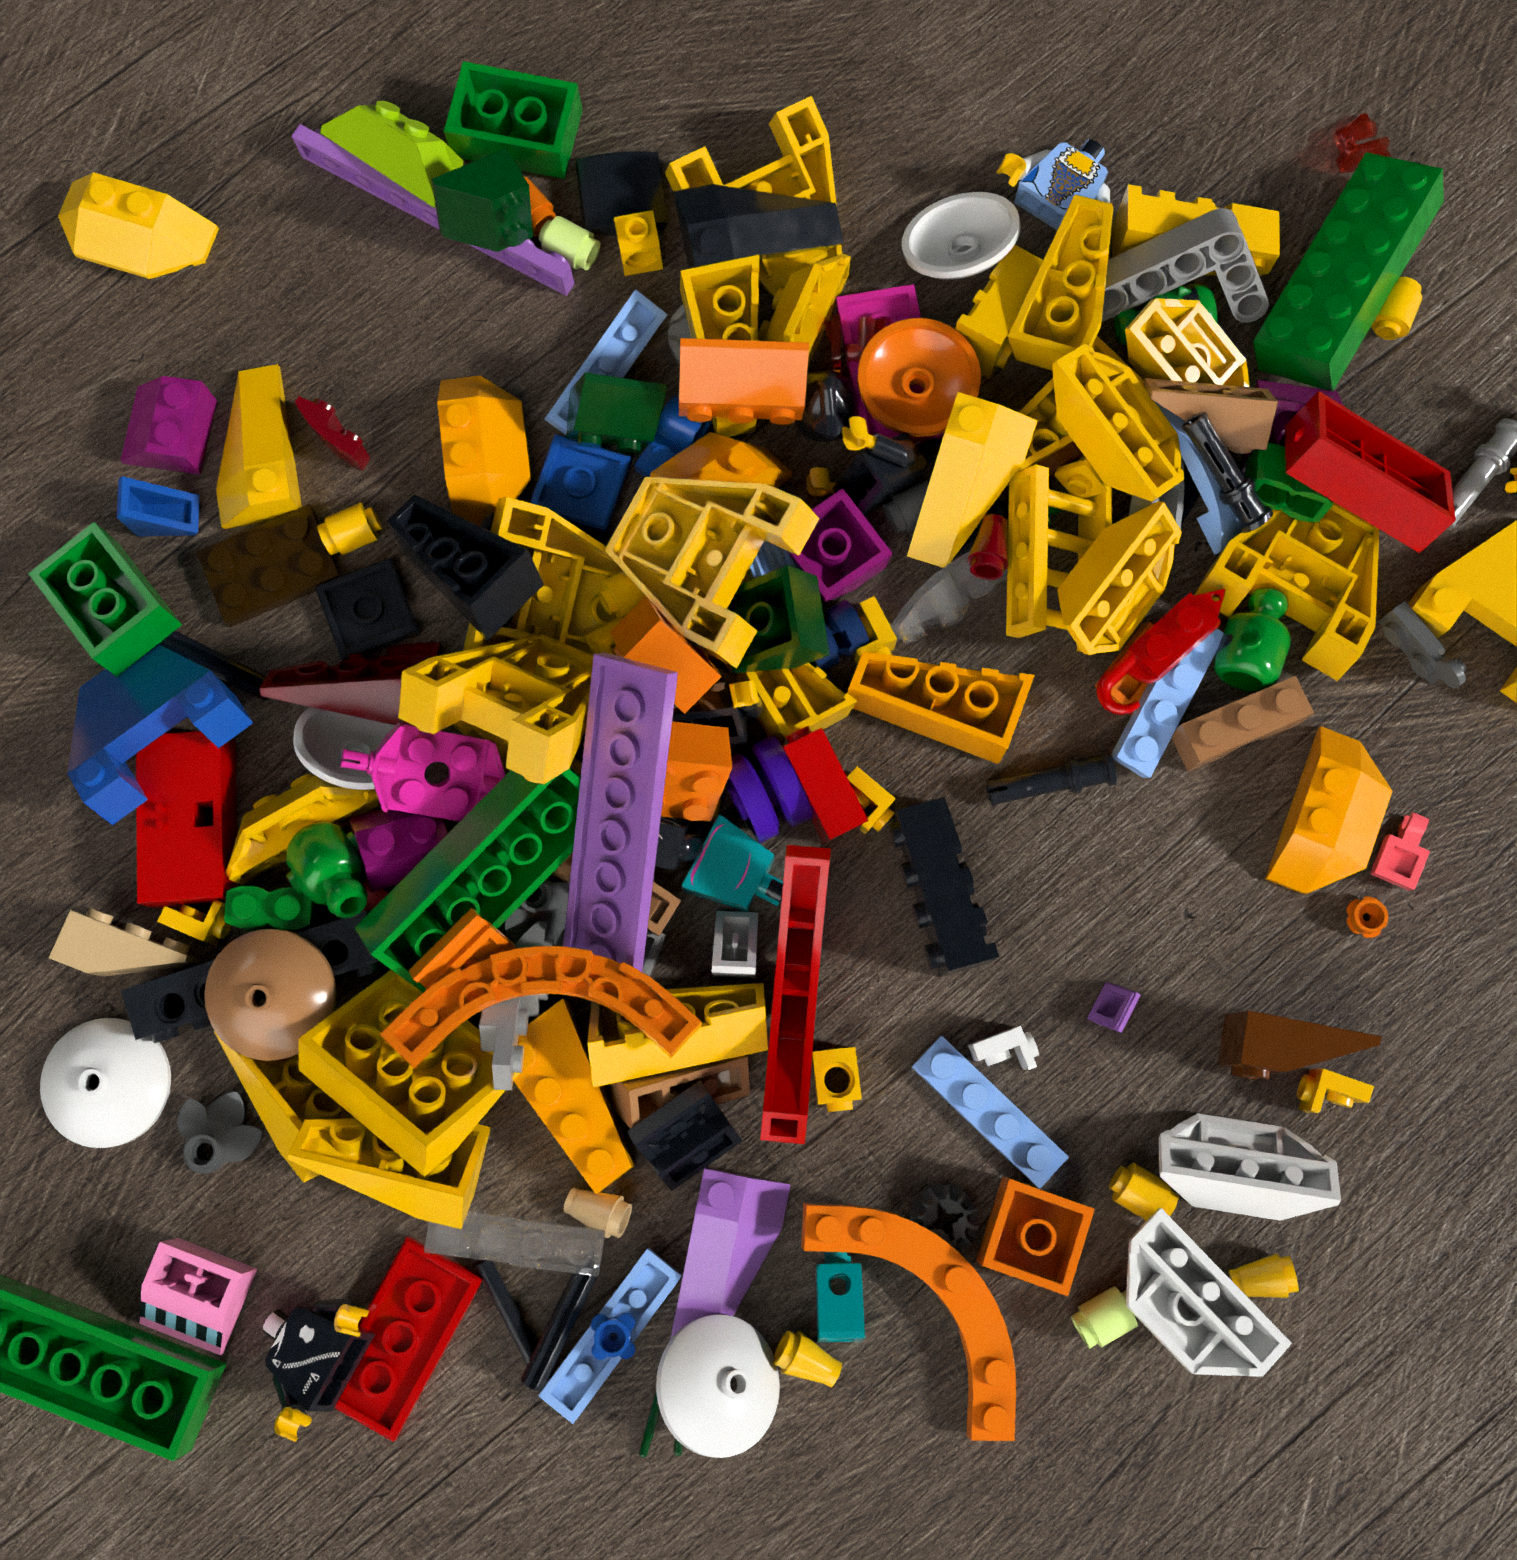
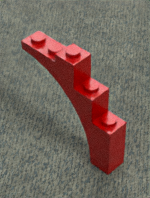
[760,845,831,1144]

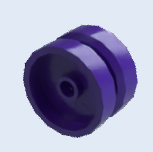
[727,735,813,844]

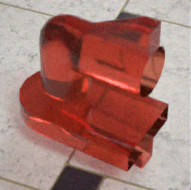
[1333,113,1391,173]
[824,315,885,371]

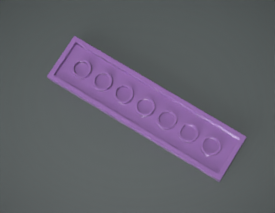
[563,652,678,1005]

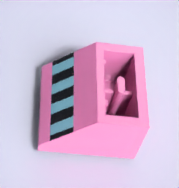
[139,1238,257,1355]

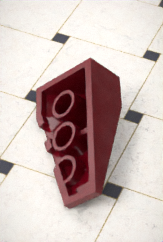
[259,642,442,725]

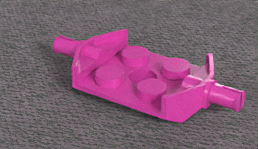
[340,723,506,821]

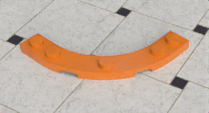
[380,946,702,1068]
[801,1203,1016,1441]

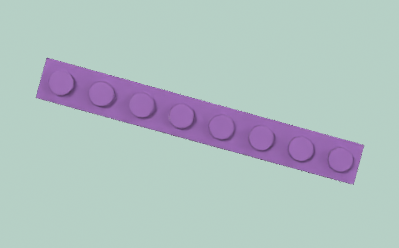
[292,124,574,296]

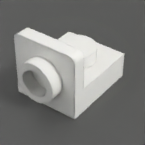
[967,1026,1039,1070]

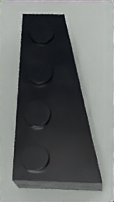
[386,494,544,641]
[889,797,999,977]

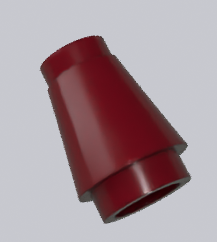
[967,514,1009,580]

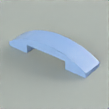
[1154,401,1241,555]

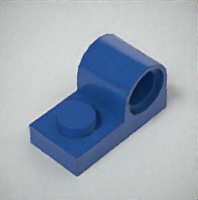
[635,395,713,477]

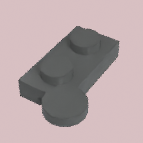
[1378,601,1466,688]

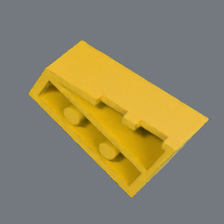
[955,245,1043,379]
[724,662,857,748]

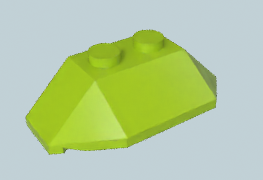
[320,101,463,208]

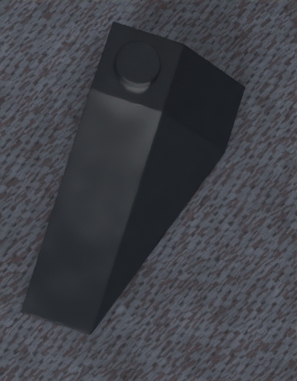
[673,184,843,269]

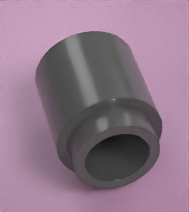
[883,480,929,534]

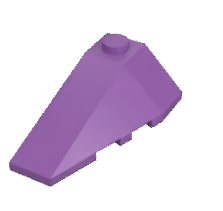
[670,1167,790,1340]

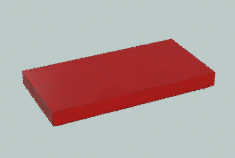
[334,1236,483,1442]

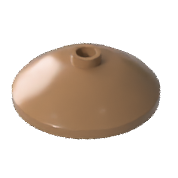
[204,929,336,1061]

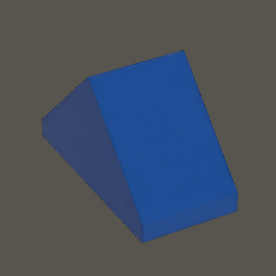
[117,476,200,537]

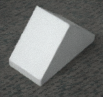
[712,911,758,979]

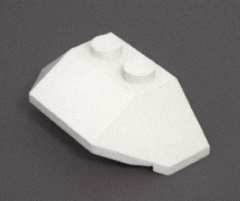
[1158,1113,1341,1221]
[1126,1208,1292,1377]

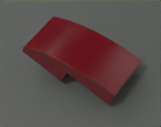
[295,395,370,471]

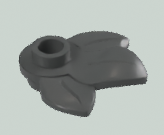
[504,878,569,946]
[177,1091,263,1174]

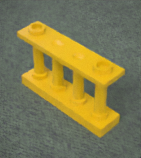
[1006,464,1113,652]

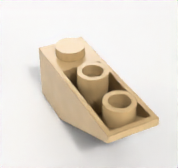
[49,907,201,976]

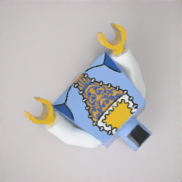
[996,139,1110,230]

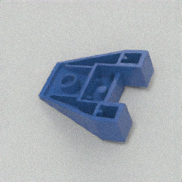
[67,644,253,825]

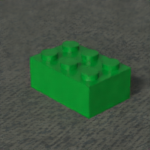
[444,61,583,179]
[28,522,182,677]

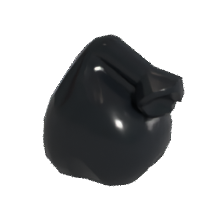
[795,369,858,442]

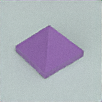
[1087,981,1140,1033]

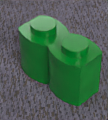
[1245,443,1334,522]
[224,886,325,933]

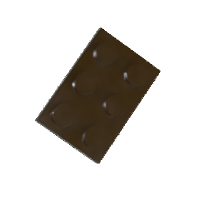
[196,505,341,627]

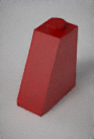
[783,726,869,844]

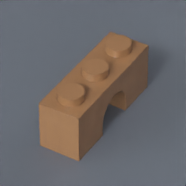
[1171,676,1314,772]

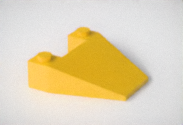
[665,96,842,296]
[605,477,819,668]
[463,497,623,655]
[1194,502,1379,681]
[1408,520,1517,703]
[398,634,593,785]

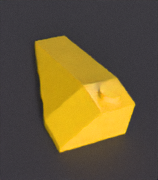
[1007,195,1113,370]
[216,364,302,529]
[907,392,1038,569]
[214,1031,355,1183]
[288,1118,490,1229]

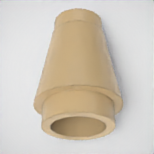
[564,1187,632,1238]

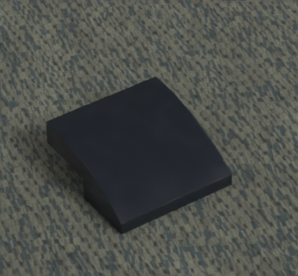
[575,151,668,236]
[627,1081,742,1191]

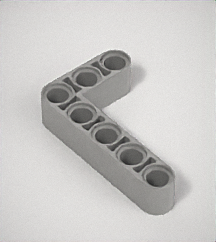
[1102,208,1269,323]

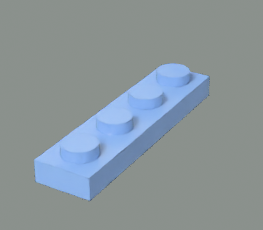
[544,289,667,441]
[1111,629,1223,778]
[911,1035,1069,1189]
[538,1247,683,1424]

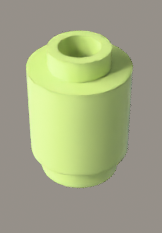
[539,216,600,270]
[1071,1286,1138,1349]

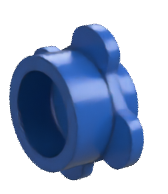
[591,1313,636,1360]

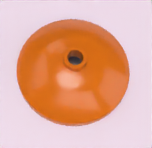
[857,318,981,437]

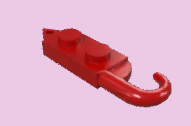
[1096,589,1226,715]

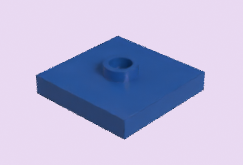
[530,434,632,535]

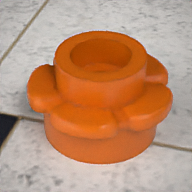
[1346,896,1388,938]

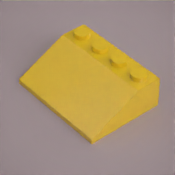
[298,970,519,1177]

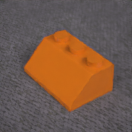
[679,338,809,425]

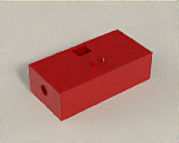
[1285,391,1456,553]
[136,731,238,909]

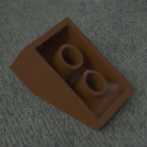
[1218,1010,1381,1080]

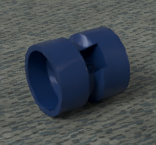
[810,600,870,672]

